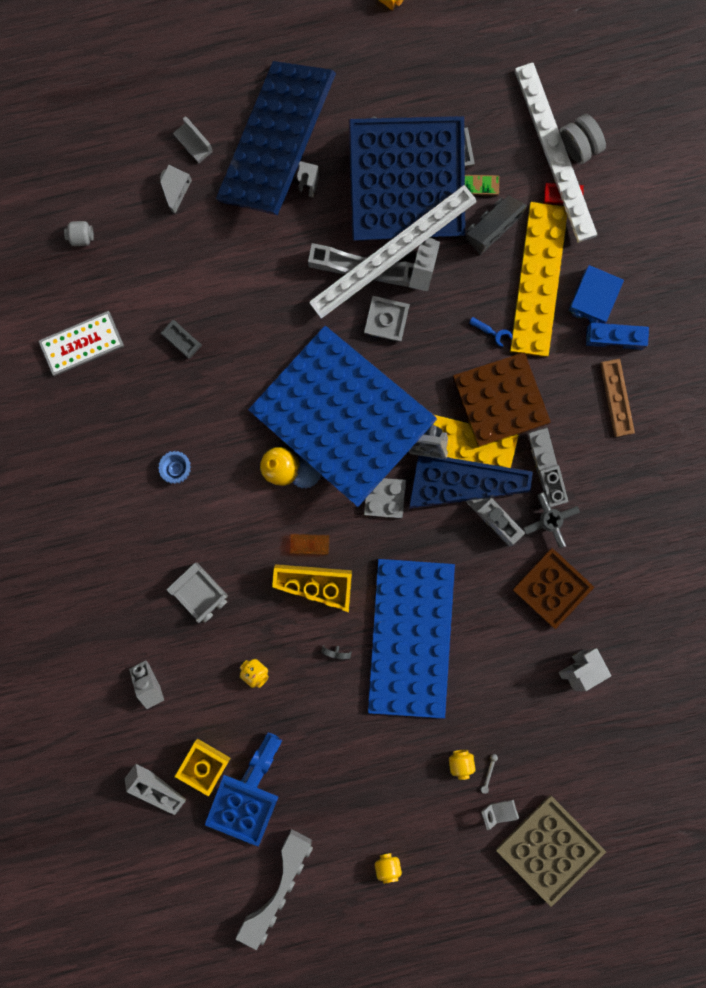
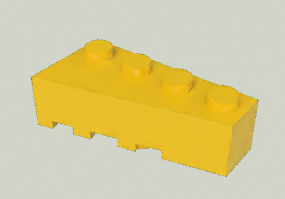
[272,564,352,612]

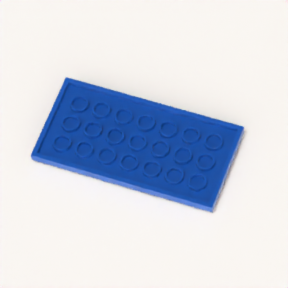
[368,559,455,718]

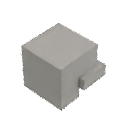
[559,648,611,691]

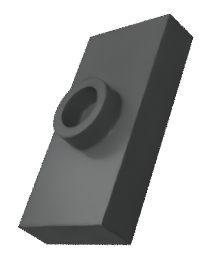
[160,320,202,359]

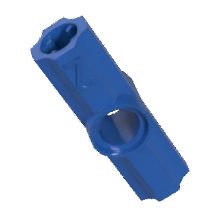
[241,732,282,788]

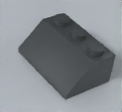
[465,195,527,255]

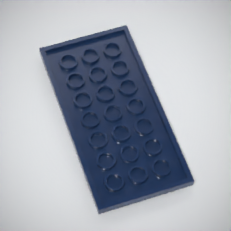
[216,61,336,216]

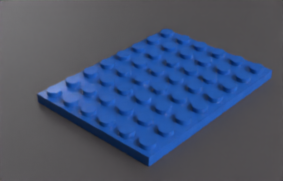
[248,326,437,507]

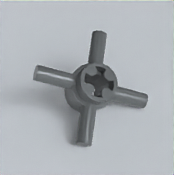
[523,492,580,548]

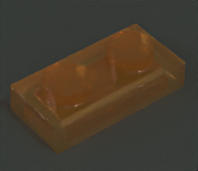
[290,534,329,554]

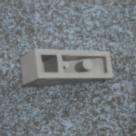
[125,764,186,815]

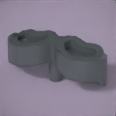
[321,645,352,659]

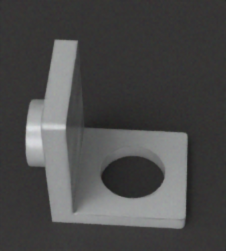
[482,800,519,830]

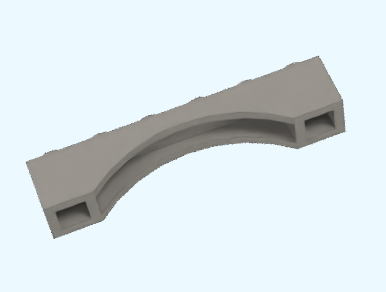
[308,243,414,288]
[236,829,313,950]

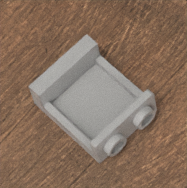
[167,563,228,623]

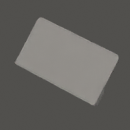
[173,116,213,164]

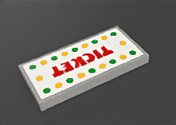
[39,311,124,376]

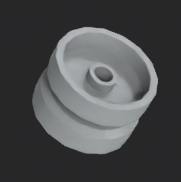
[560,113,606,165]

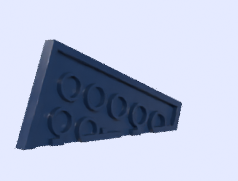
[409,455,533,509]

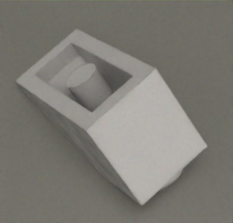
[160,165,192,213]

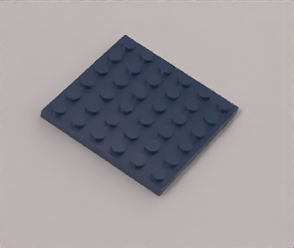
[349,116,465,240]

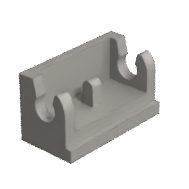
[297,161,319,197]

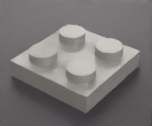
[364,296,410,342]
[364,478,406,518]

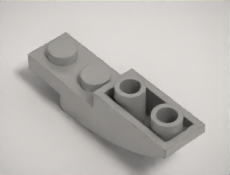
[528,427,569,507]

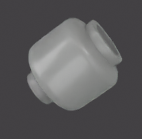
[64,221,94,247]

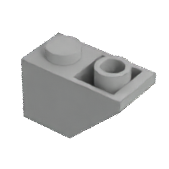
[129,661,164,709]

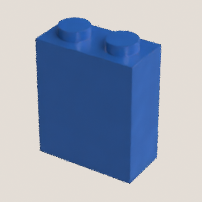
[568,265,624,324]

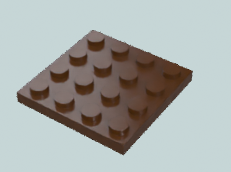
[452,352,551,448]

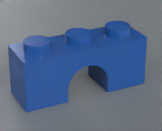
[586,323,649,350]

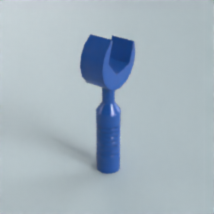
[469,317,513,348]

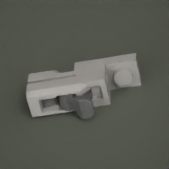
[466,498,525,546]

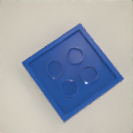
[205,775,278,847]

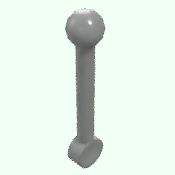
[481,754,498,794]

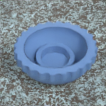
[158,451,191,484]
[293,457,321,489]

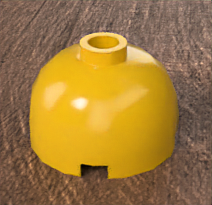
[260,447,300,486]

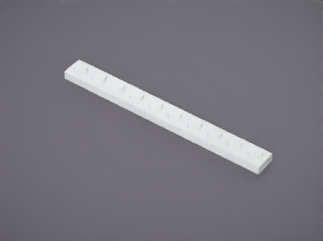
[515,63,597,243]
[310,185,477,319]

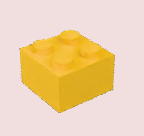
[175,739,231,796]

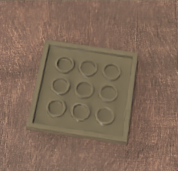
[496,795,606,907]

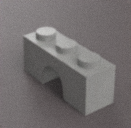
[409,238,440,292]

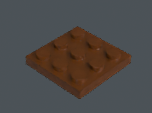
[512,548,594,629]

